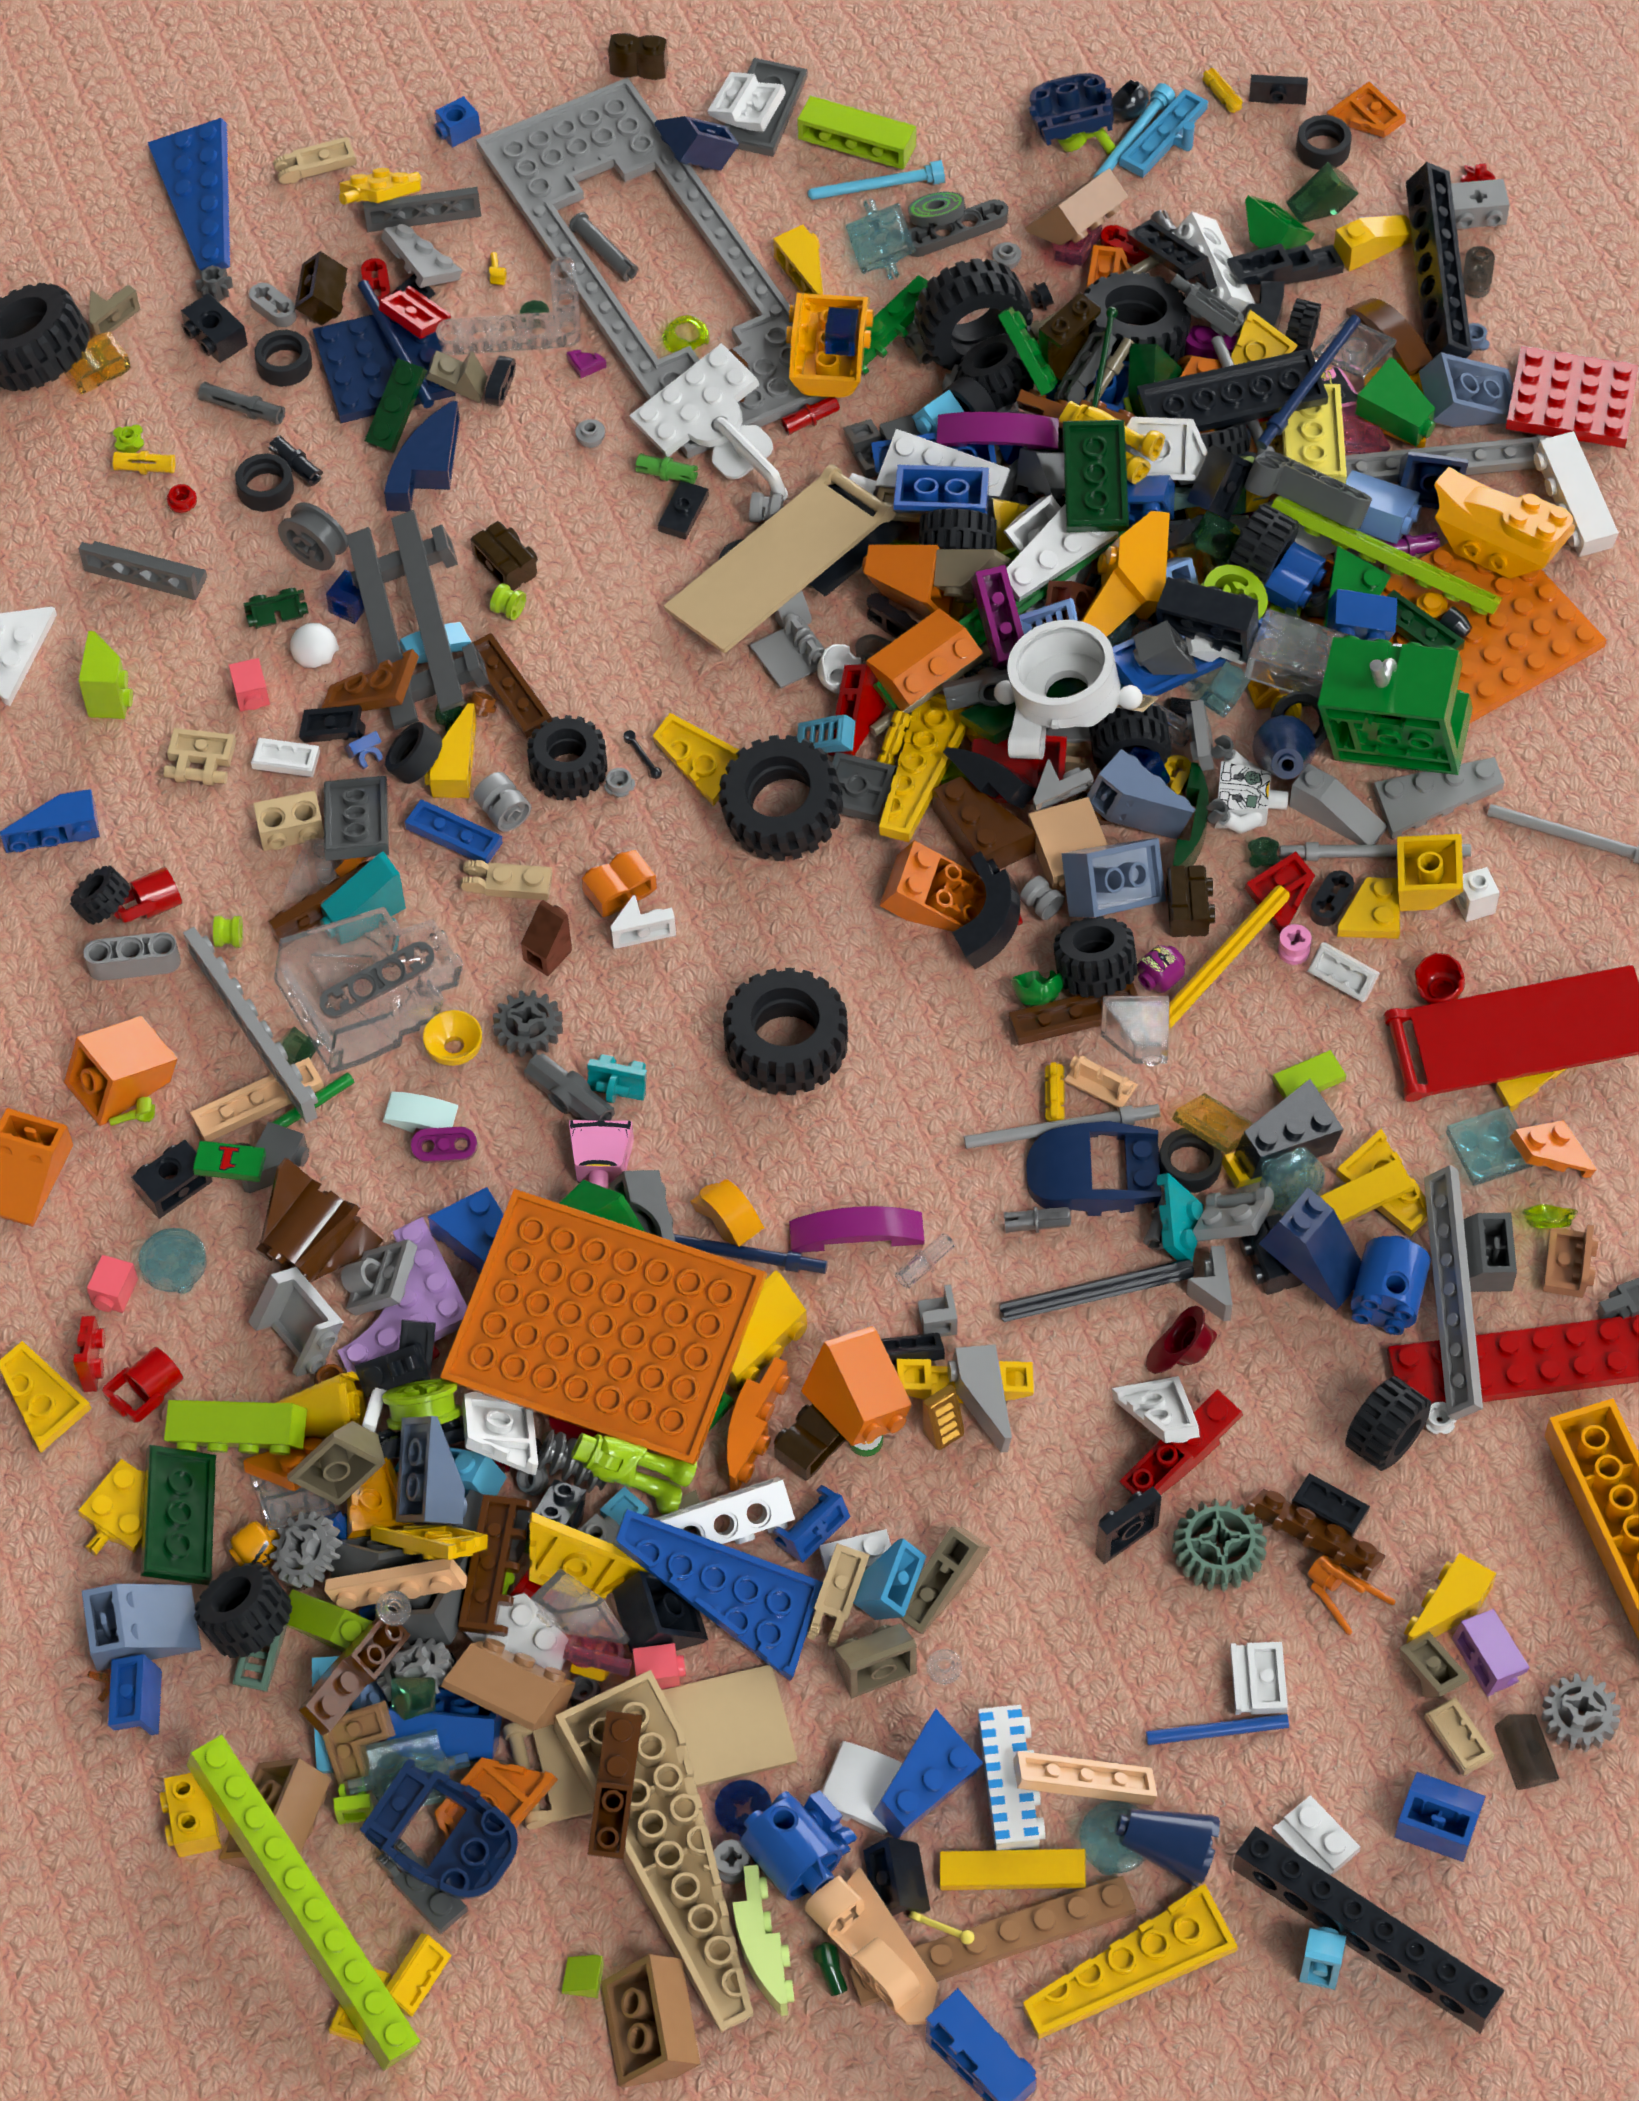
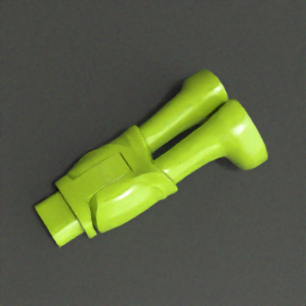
[571,1433,697,1515]

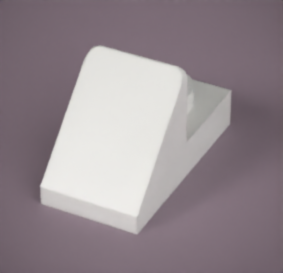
[611,895,676,949]

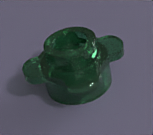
[435,704,463,732]
[1248,837,1280,868]

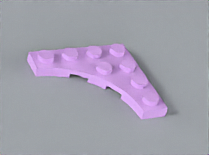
[337,1217,467,1382]

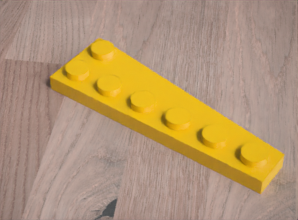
[879,693,974,843]
[1022,1884,1238,2040]

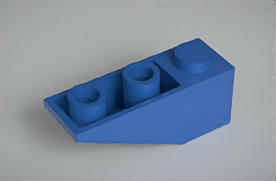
[0,789,100,853]

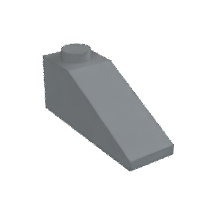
[1289,764,1387,845]
[947,1344,1012,1453]

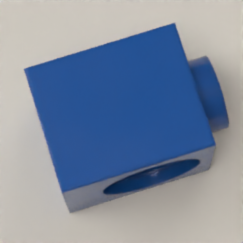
[434,96,481,148]

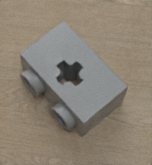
[1451,179,1510,229]

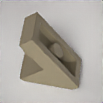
[89,285,140,343]
[425,350,488,403]
[1399,1632,1469,1698]

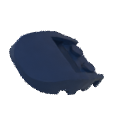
[1029,73,1114,146]
[1026,1121,1162,1216]
[359,1758,518,1899]

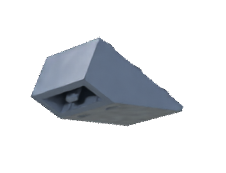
[1086,749,1195,840]
[82,1584,202,1671]

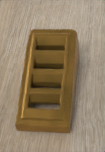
[923,1384,964,1450]

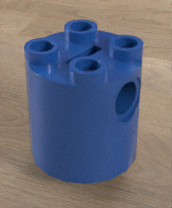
[1350,1235,1431,1335]
[740,1791,842,1901]

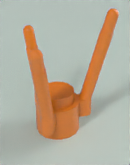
[1308,1555,1396,1635]

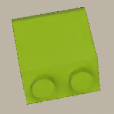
[78,631,133,719]

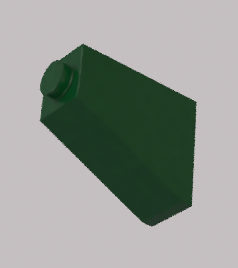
[1128,344,1184,417]

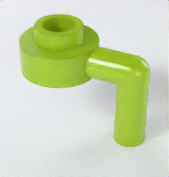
[1058,127,1116,154]

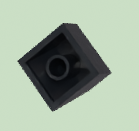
[612,1571,708,1654]

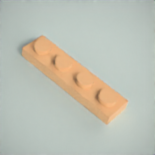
[190,1057,324,1142]
[324,1559,467,1610]
[1013,1751,1157,1805]

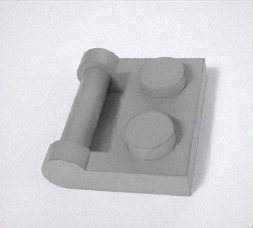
[1193,1187,1274,1241]

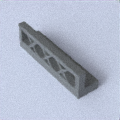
[363,187,482,232]
[78,541,207,600]

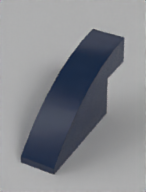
[384,401,460,512]

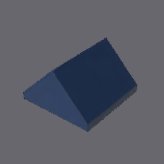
[1398,451,1468,509]

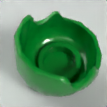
[1010,970,1063,1007]

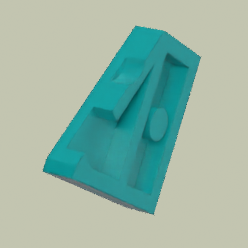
[1157,1173,1204,1262]

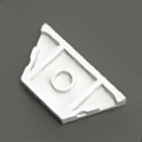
[1125,417,1208,481]
[0,607,57,706]
[462,1391,538,1475]
[463,1593,573,1670]

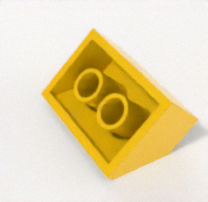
[727,1270,807,1393]

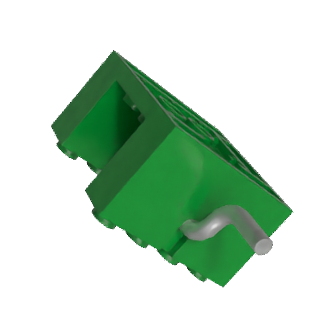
[1318,635,1473,775]

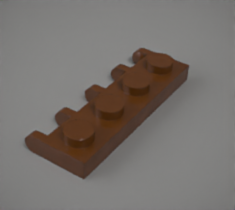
[1244,1489,1386,1581]
[458,1494,532,1637]

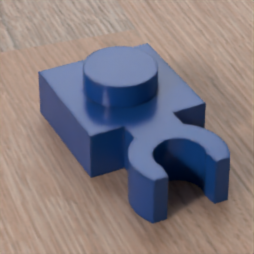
[804,1790,857,1856]

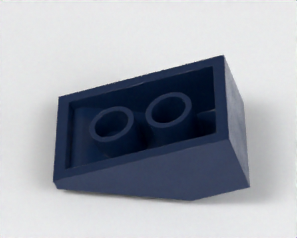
[1259,1187,1361,1311]

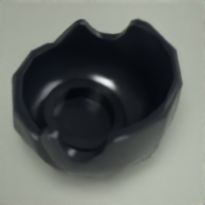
[1112,80,1149,122]

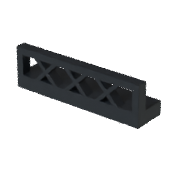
[1127,219,1217,290]

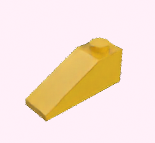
[1334,215,1412,272]
[773,224,823,294]
[425,703,477,798]

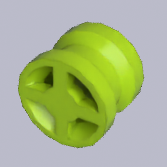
[490,583,526,620]
[213,916,243,948]

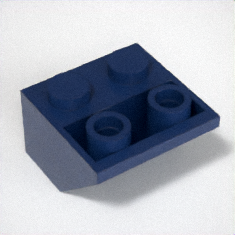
[654,116,739,171]

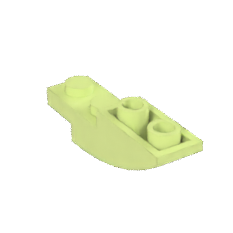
[732,1865,794,2016]

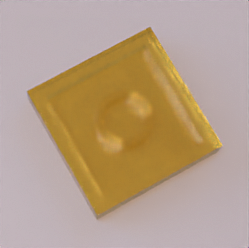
[1172,1093,1254,1154]

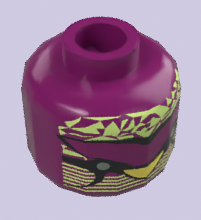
[1137,945,1185,993]

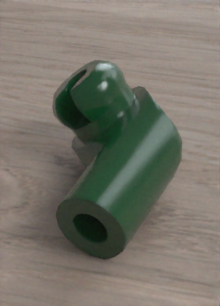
[813,1942,848,1996]

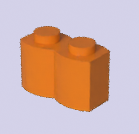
[582,850,657,917]

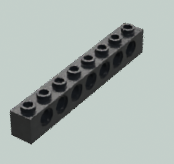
[1405,162,1472,359]
[1233,1826,1505,2034]

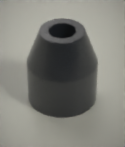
[1439,606,1472,639]

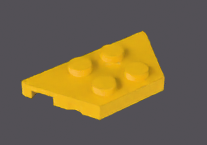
[529,1512,648,1605]
[371,1525,488,1560]

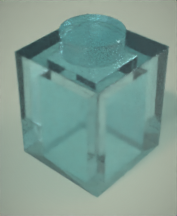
[1199,661,1252,718]

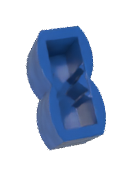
[1264,542,1327,614]

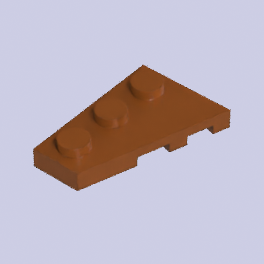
[322,649,419,711]

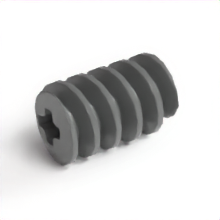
[537,1429,607,1493]

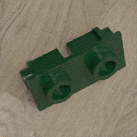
[243,588,309,629]

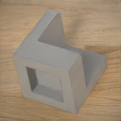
[918,1284,957,1337]

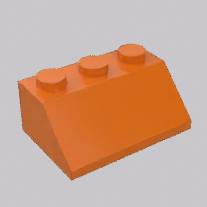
[865,608,983,711]

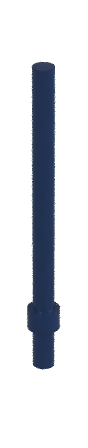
[358,280,434,408]
[1256,315,1361,450]
[674,1234,828,1274]

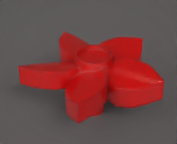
[1460,163,1495,183]

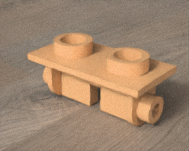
[1064,1055,1138,1108]

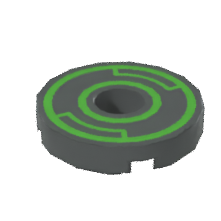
[908,192,966,228]

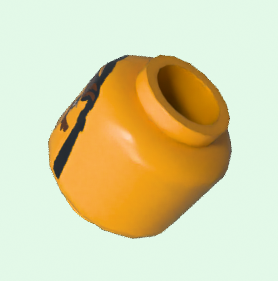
[228,1521,280,1567]

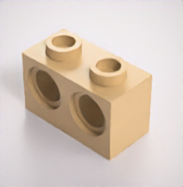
[253,790,324,851]

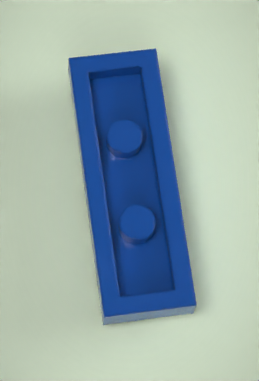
[405,799,503,864]

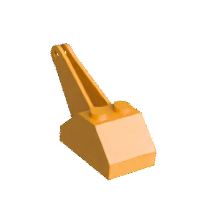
[1081,511,1170,637]

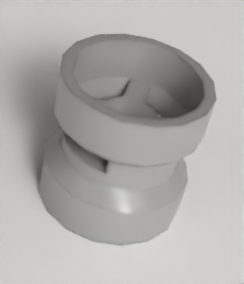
[749,492,784,522]
[1020,876,1065,920]

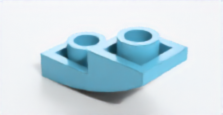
[399,622,471,664]

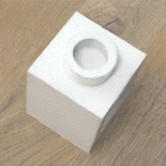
[1454,867,1500,922]

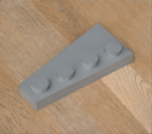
[1373,757,1504,839]

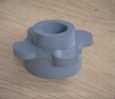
[1469,323,1490,351]

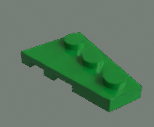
[998,306,1058,396]
[1321,546,1391,644]

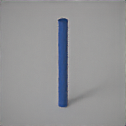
[1146,1714,1289,1746]

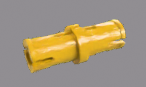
[113,450,176,475]

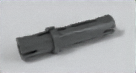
[198,382,285,425]

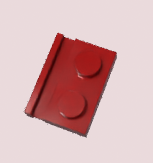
[378,285,451,339]

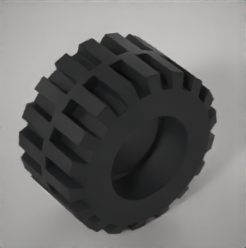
[957,333,1035,409]
[1228,504,1299,585]
[918,508,997,549]
[1089,705,1172,772]
[527,715,608,801]
[1053,916,1138,998]
[1345,1376,1431,1471]
[194,1563,292,1658]

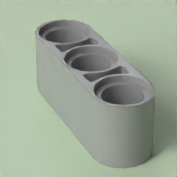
[83,932,181,981]

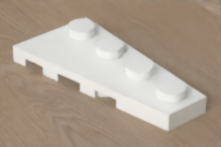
[875,429,1010,499]
[1006,505,1119,602]

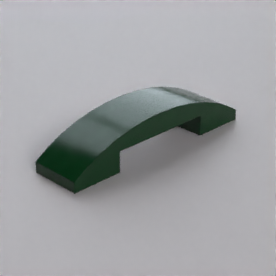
[1172,762,1209,867]

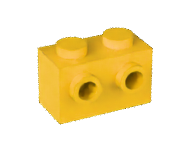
[159,1773,222,1858]

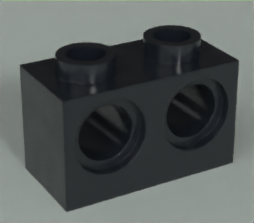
[525,1479,586,1554]

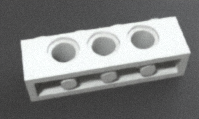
[1173,212,1255,317]
[653,1477,795,1544]

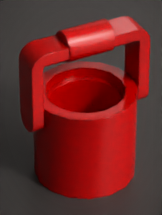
[112,866,182,923]
[102,1347,184,1423]

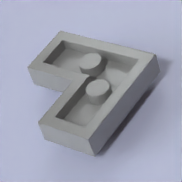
[1186,699,1214,771]

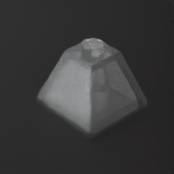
[1313,317,1396,379]
[1101,996,1169,1066]
[531,1568,630,1644]

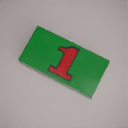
[193,1141,266,1182]

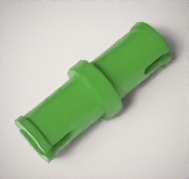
[635,453,698,484]

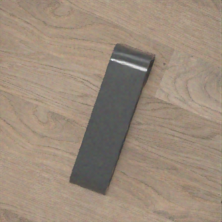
[1244,451,1372,529]

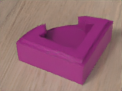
[566,350,607,379]

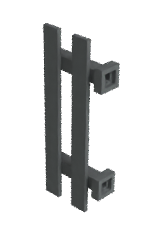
[347,510,490,730]

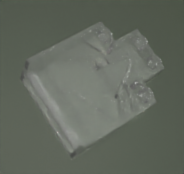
[274,907,463,1074]

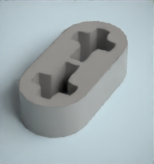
[249,283,297,327]

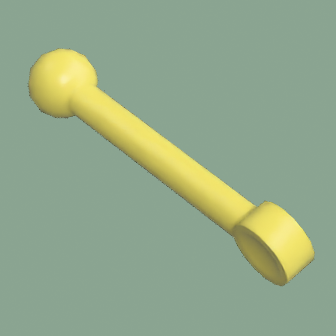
[908,1911,975,1945]

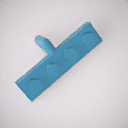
[1119,89,1208,178]

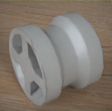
[714,1840,750,1885]

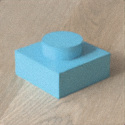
[600,1487,649,1526]

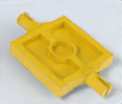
[339,168,421,205]
[78,1459,145,1556]

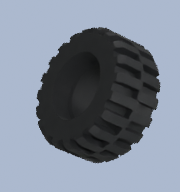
[914,258,1033,371]
[1084,271,1191,363]
[0,283,90,391]
[719,735,844,861]
[723,967,848,1095]

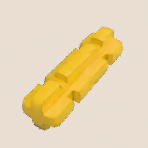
[1202,68,1243,113]
[877,710,911,765]
[1045,1062,1065,1122]

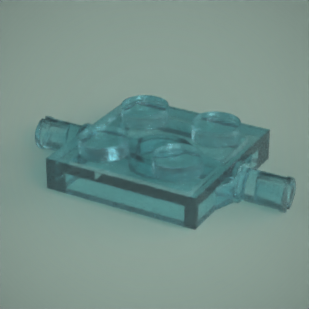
[846,199,916,280]
[347,1729,470,1807]

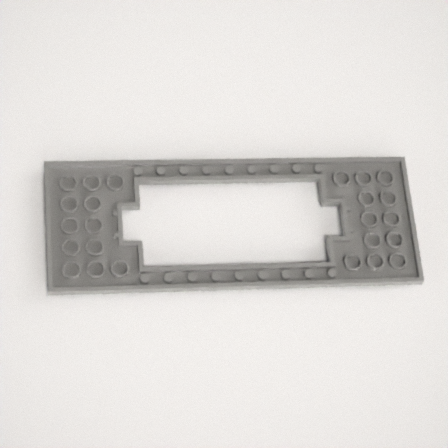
[476,77,828,459]

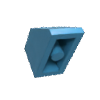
[853,1538,927,1620]

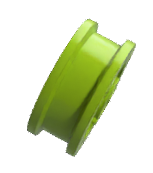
[1201,565,1268,620]
[382,1379,462,1430]

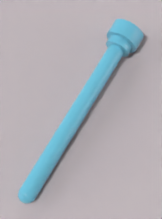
[1093,83,1176,178]
[808,160,945,200]

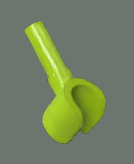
[109,1097,155,1126]

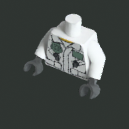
[1206,735,1289,834]

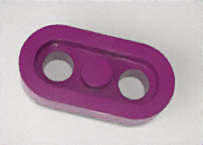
[411,1127,478,1163]

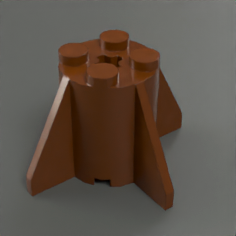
[256,1157,383,1283]

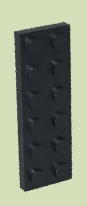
[1137,349,1329,432]

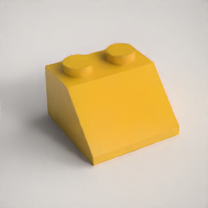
[1397,834,1463,911]

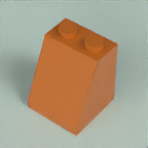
[862,545,953,618]
[64,1016,177,1126]
[801,1326,912,1446]

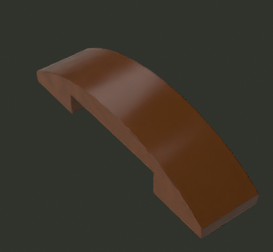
[1346,298,1433,376]

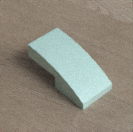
[382,1091,459,1133]

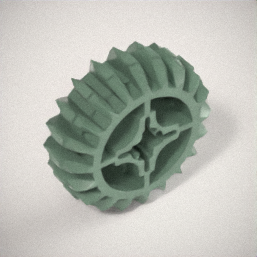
[1172,1498,1267,1592]

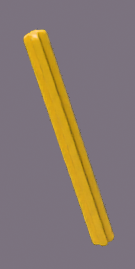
[1158,885,1290,1028]

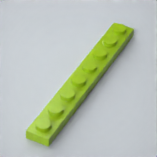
[1271,495,1502,615]

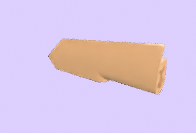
[805,1868,939,2025]

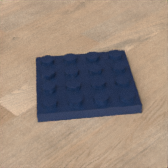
[312,314,455,423]

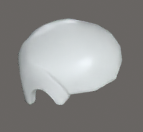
[290,623,339,668]
[817,644,861,694]

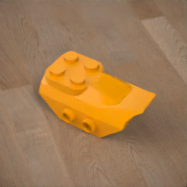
[786,293,873,398]
[1434,467,1575,579]

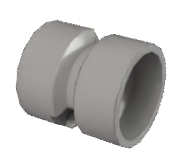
[473,772,532,832]

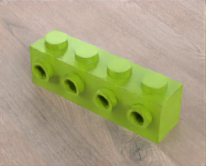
[797,95,916,170]
[164,1400,307,1455]

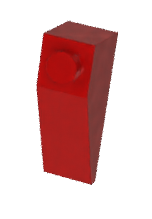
[828,664,886,756]

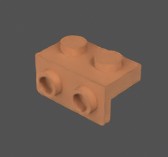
[1543,1224,1599,1298]

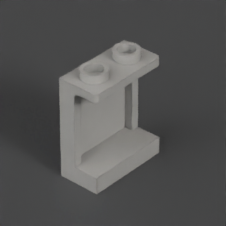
[248,1267,344,1377]

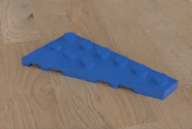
[147,118,230,271]
[613,1509,823,1681]

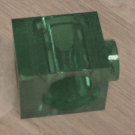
[1192,511,1241,562]

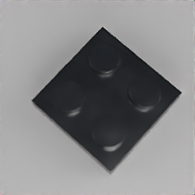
[1096,1486,1162,1564]

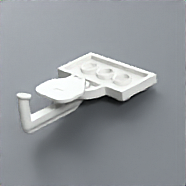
[629,343,788,501]

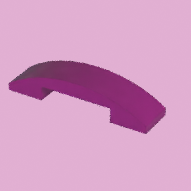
[937,412,1059,450]
[789,1206,925,1253]

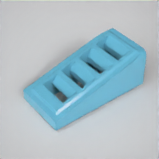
[797,715,856,753]

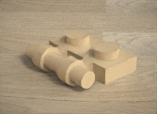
[163,728,236,786]

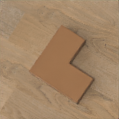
[322,1701,396,1788]

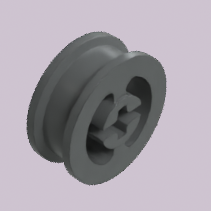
[278,502,349,570]

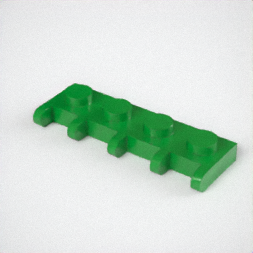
[862,275,928,376]

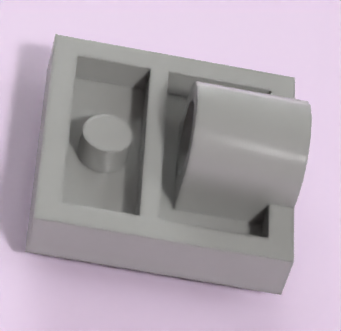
[341,1239,418,1316]

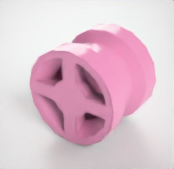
[1278,924,1312,965]

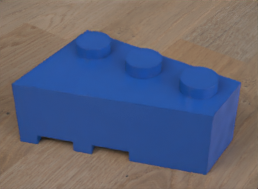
[428,1187,504,1274]
[873,1709,983,1839]
[926,1988,1037,2101]

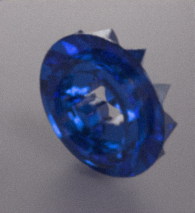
[715,1780,772,1837]

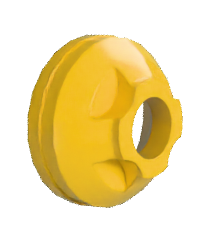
[423,1010,483,1066]

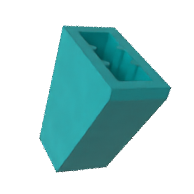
[320,851,406,944]

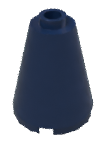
[1252,715,1316,779]
[1115,1809,1220,1887]

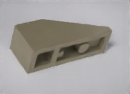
[900,1526,991,1634]

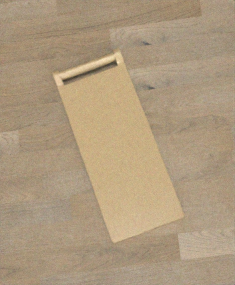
[664,464,896,653]
[503,1665,797,1829]

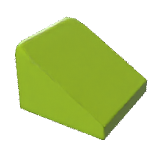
[562,1955,604,1999]

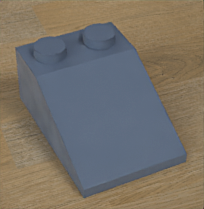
[1419,352,1513,427]
[1062,838,1166,917]
[396,1416,467,1525]

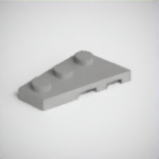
[381,224,463,288]

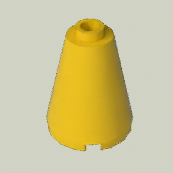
[275,1371,367,1438]

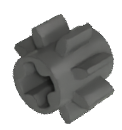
[195,266,233,302]

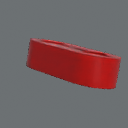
[1100,225,1150,265]
[361,258,391,302]

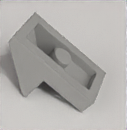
[1033,759,1094,811]
[1186,1246,1232,1321]

